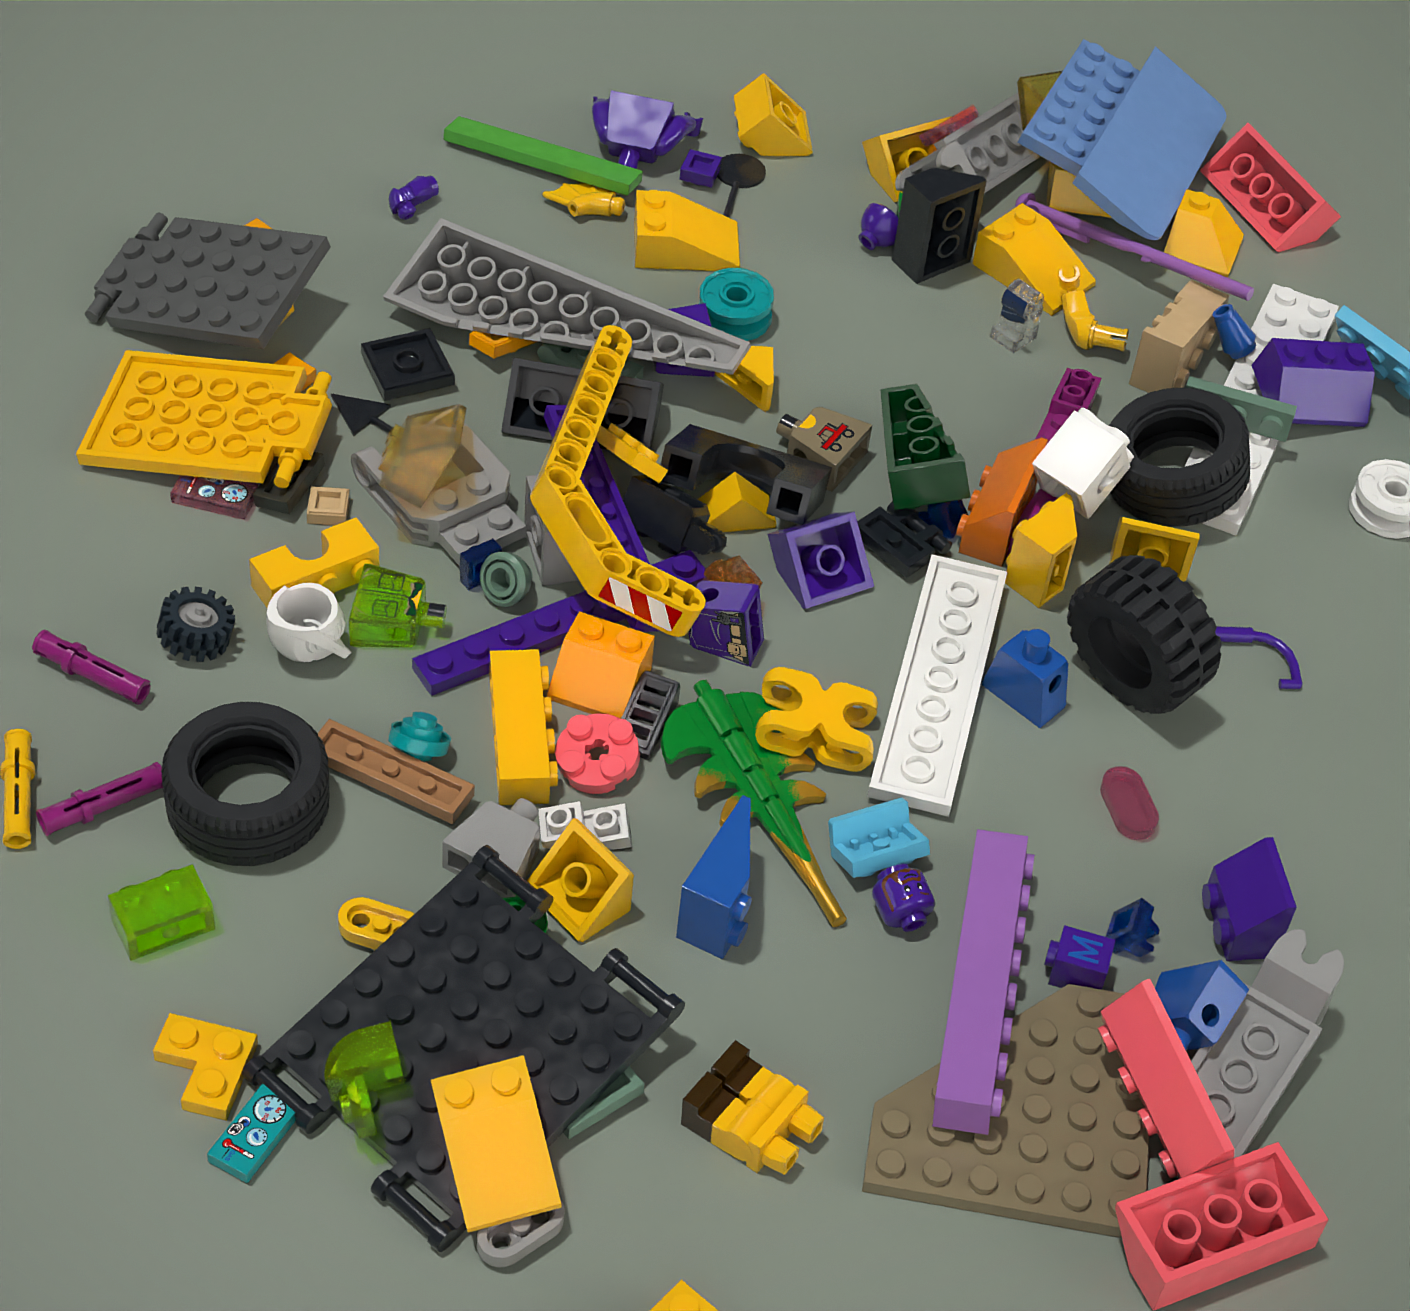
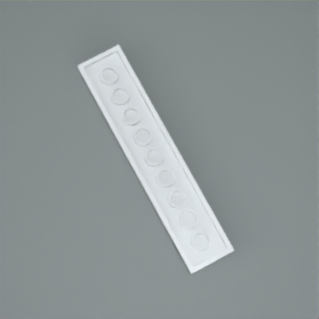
[1184,284,1339,536]

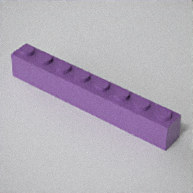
[932,829,1035,1135]

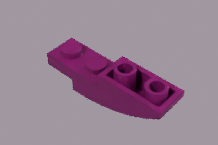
[1035,368,1102,444]

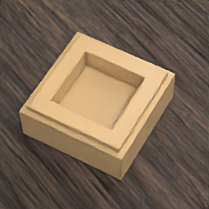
[307,486,350,525]

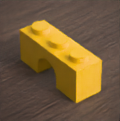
[249,517,380,608]

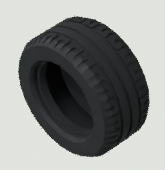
[1109,387,1250,527]
[161,702,330,866]

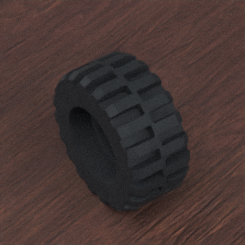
[1067,555,1222,714]

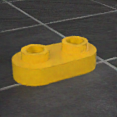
[338,897,415,950]

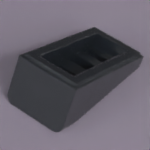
[621,671,680,760]

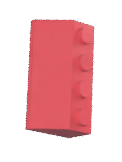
[1200,123,1341,252]
[1097,978,1234,1179]
[1115,1142,1329,1311]

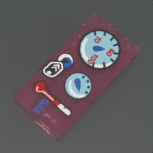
[170,475,258,520]

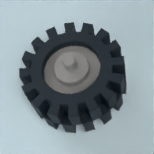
[156,586,235,662]

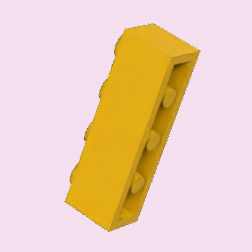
[489,649,558,806]

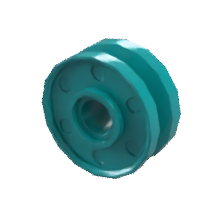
[699,268,774,341]

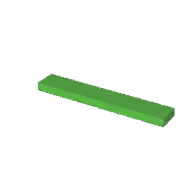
[443,116,643,196]

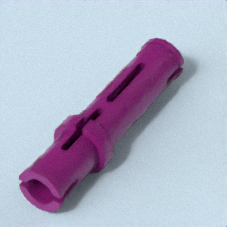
[32,629,151,705]
[36,762,163,836]

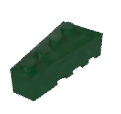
[880,383,971,510]

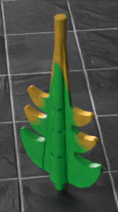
[660,680,847,927]

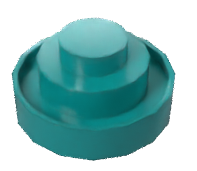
[388,712,451,761]

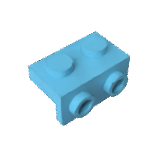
[828,798,930,878]

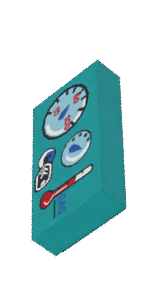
[207,1084,297,1184]

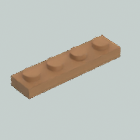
[318,719,475,824]

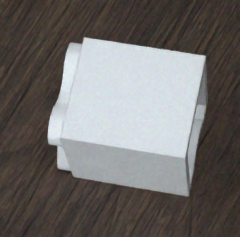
[1032,408,1134,519]

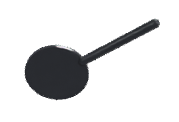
[717,154,766,217]

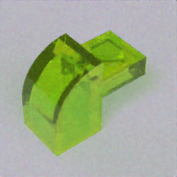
[324,1021,405,1139]

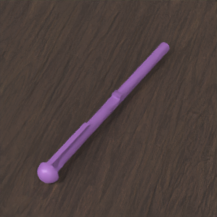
[1015,193,1254,301]

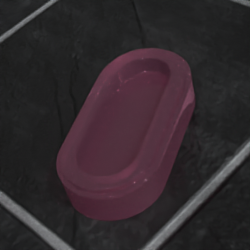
[1100,766,1159,840]

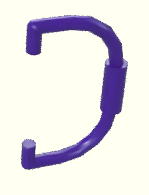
[1215,626,1303,689]

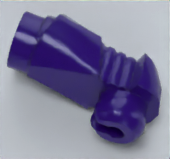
[388,175,439,220]

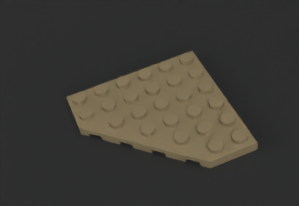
[862,984,1149,1238]

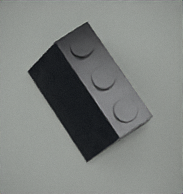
[892,168,987,284]

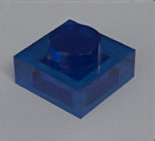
[460,538,502,590]

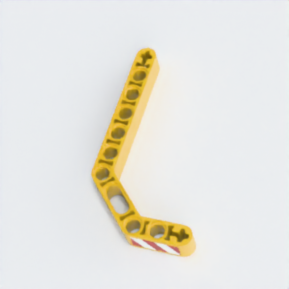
[530,325,706,637]

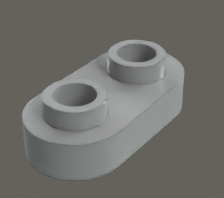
[477,1199,565,1267]

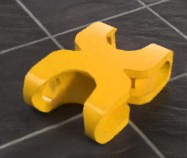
[755,667,878,772]

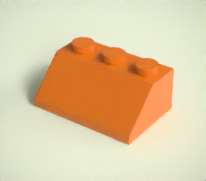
[956,438,1048,567]

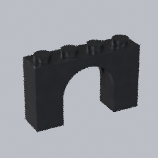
[661,424,832,525]

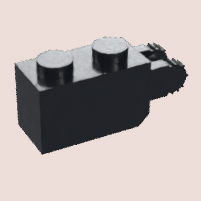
[623,475,727,555]

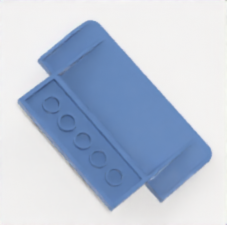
[1017,39,1226,240]

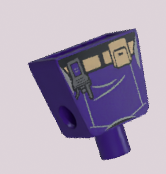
[688,580,764,667]

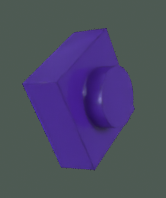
[679,149,722,188]

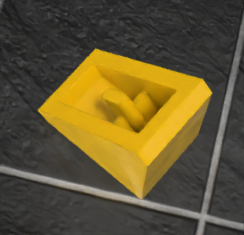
[715,346,774,412]
[697,472,776,532]

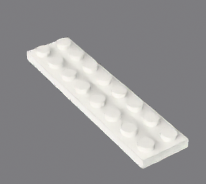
[867,554,1007,817]

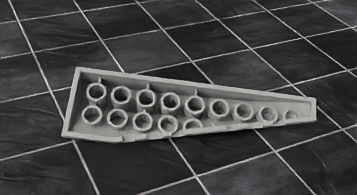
[383,218,751,375]

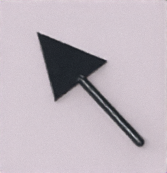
[331,393,427,454]

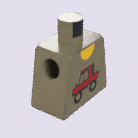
[776,407,872,492]

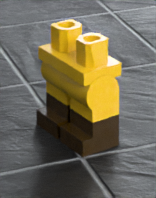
[681,1040,824,1175]

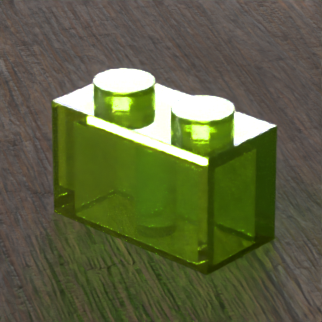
[107,864,215,961]

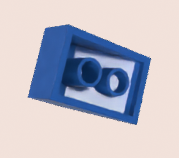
[676,795,752,959]

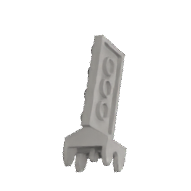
[895,93,1041,193]
[1191,929,1344,1158]

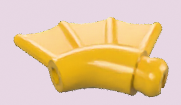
[542,183,625,217]

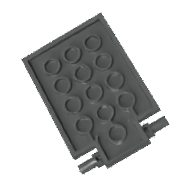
[85,212,331,349]

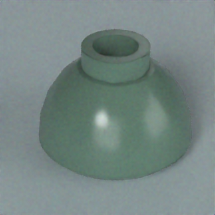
[480,552,533,607]

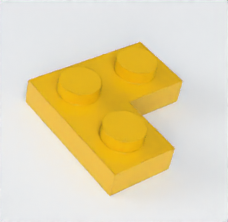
[153,1013,258,1121]

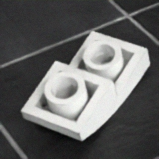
[538,801,632,850]

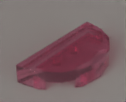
[919,104,979,146]

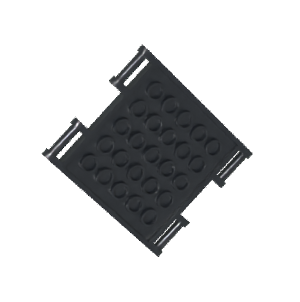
[242,845,685,1252]

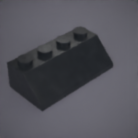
[501,358,664,450]

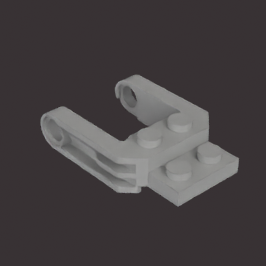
[351,411,526,567]

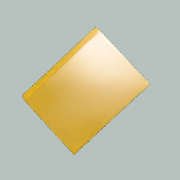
[527,818,634,942]

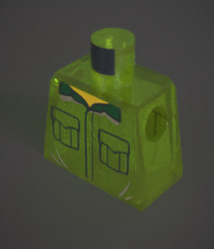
[349,563,447,647]

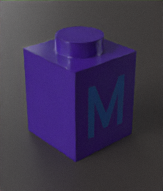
[1044,925,1115,990]

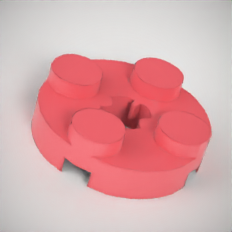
[555,714,640,794]

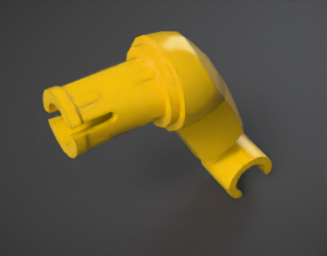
[1059,265,1129,352]

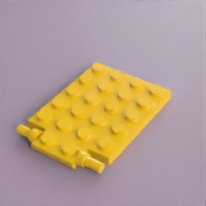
[76,350,332,488]

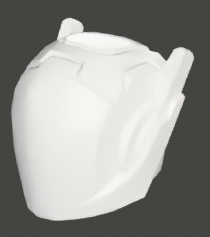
[266,583,351,662]

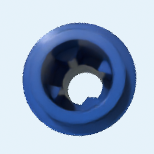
[1213,304,1256,359]

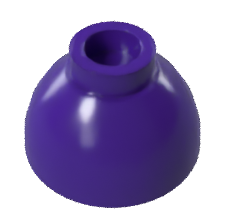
[858,203,899,250]

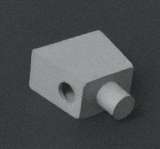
[442,798,540,898]

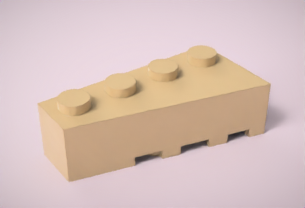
[1129,279,1230,393]

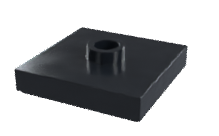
[361,328,455,401]

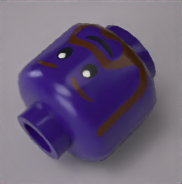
[872,864,936,932]

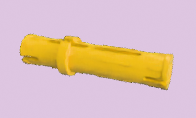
[0,729,35,849]

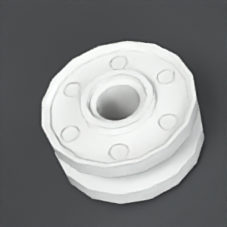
[1348,459,1410,539]

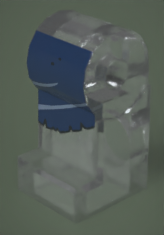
[990,279,1044,353]

